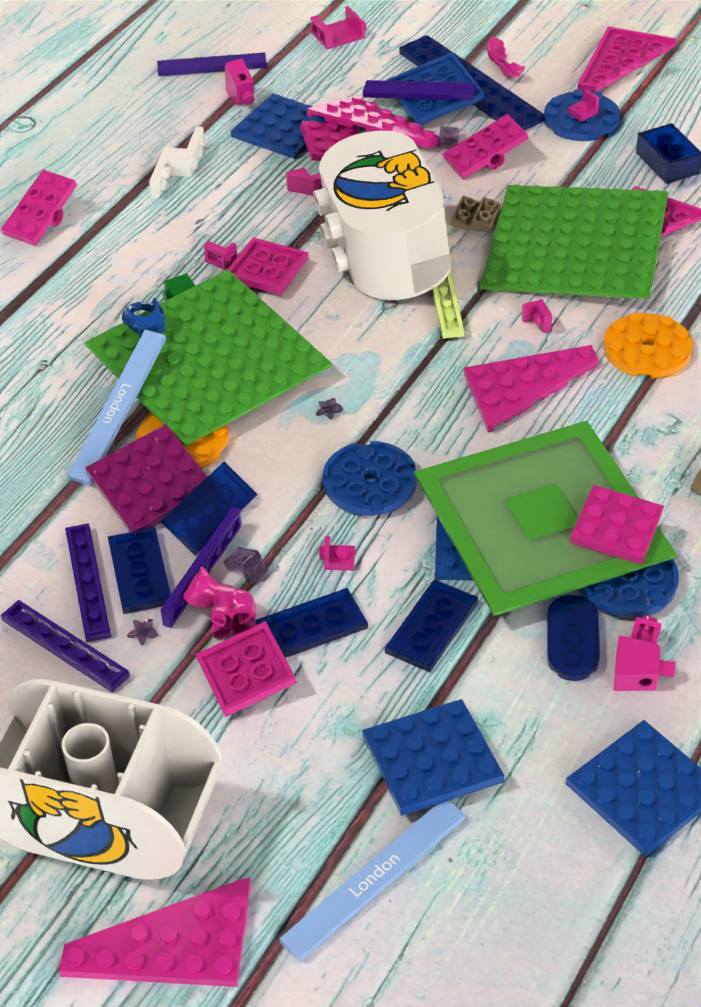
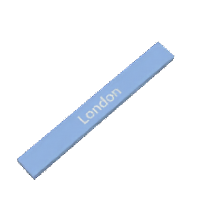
[68,330,166,486]
[280,800,465,962]

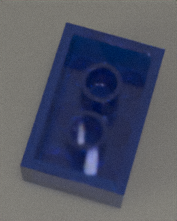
[636,123,701,184]

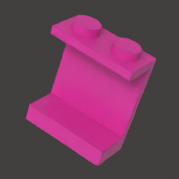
[310,6,366,49]

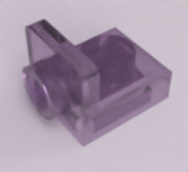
[438,126,460,149]
[223,547,267,584]

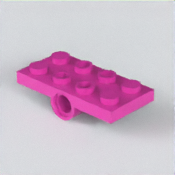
[442,114,529,179]
[1,169,77,246]

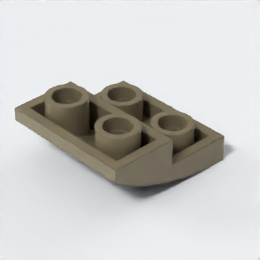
[449,195,502,231]

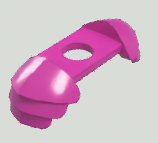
[486,37,526,78]

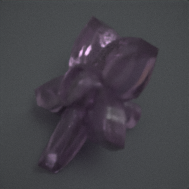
[316,398,343,420]
[127,619,158,646]

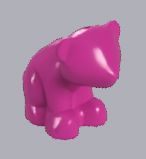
[183,566,256,639]

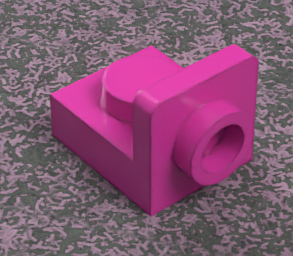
[568,90,599,122]
[204,241,238,270]
[522,299,552,333]
[319,536,355,571]
[631,616,662,644]

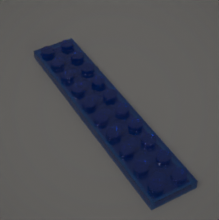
[399,35,545,131]

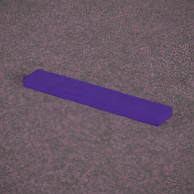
[157,52,267,76]
[362,80,477,101]
[160,507,242,628]
[65,523,111,642]
[1,600,130,693]

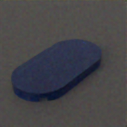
[547,595,600,681]

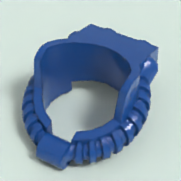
[122,297,166,338]

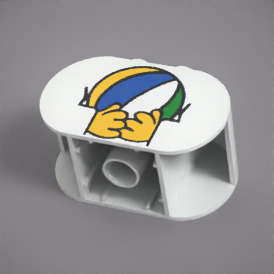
[313,131,452,300]
[0,679,222,879]

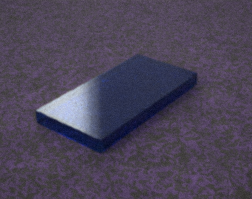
[160,461,258,556]
[108,527,171,614]
[385,579,478,673]
[254,588,368,658]

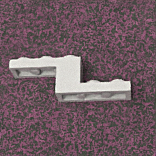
[149,127,207,198]

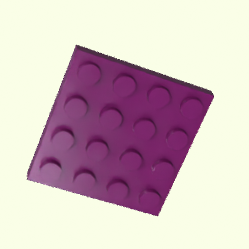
[85,424,215,537]

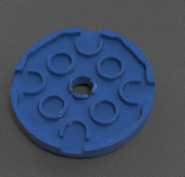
[544,89,620,141]
[323,441,417,515]
[580,559,679,618]

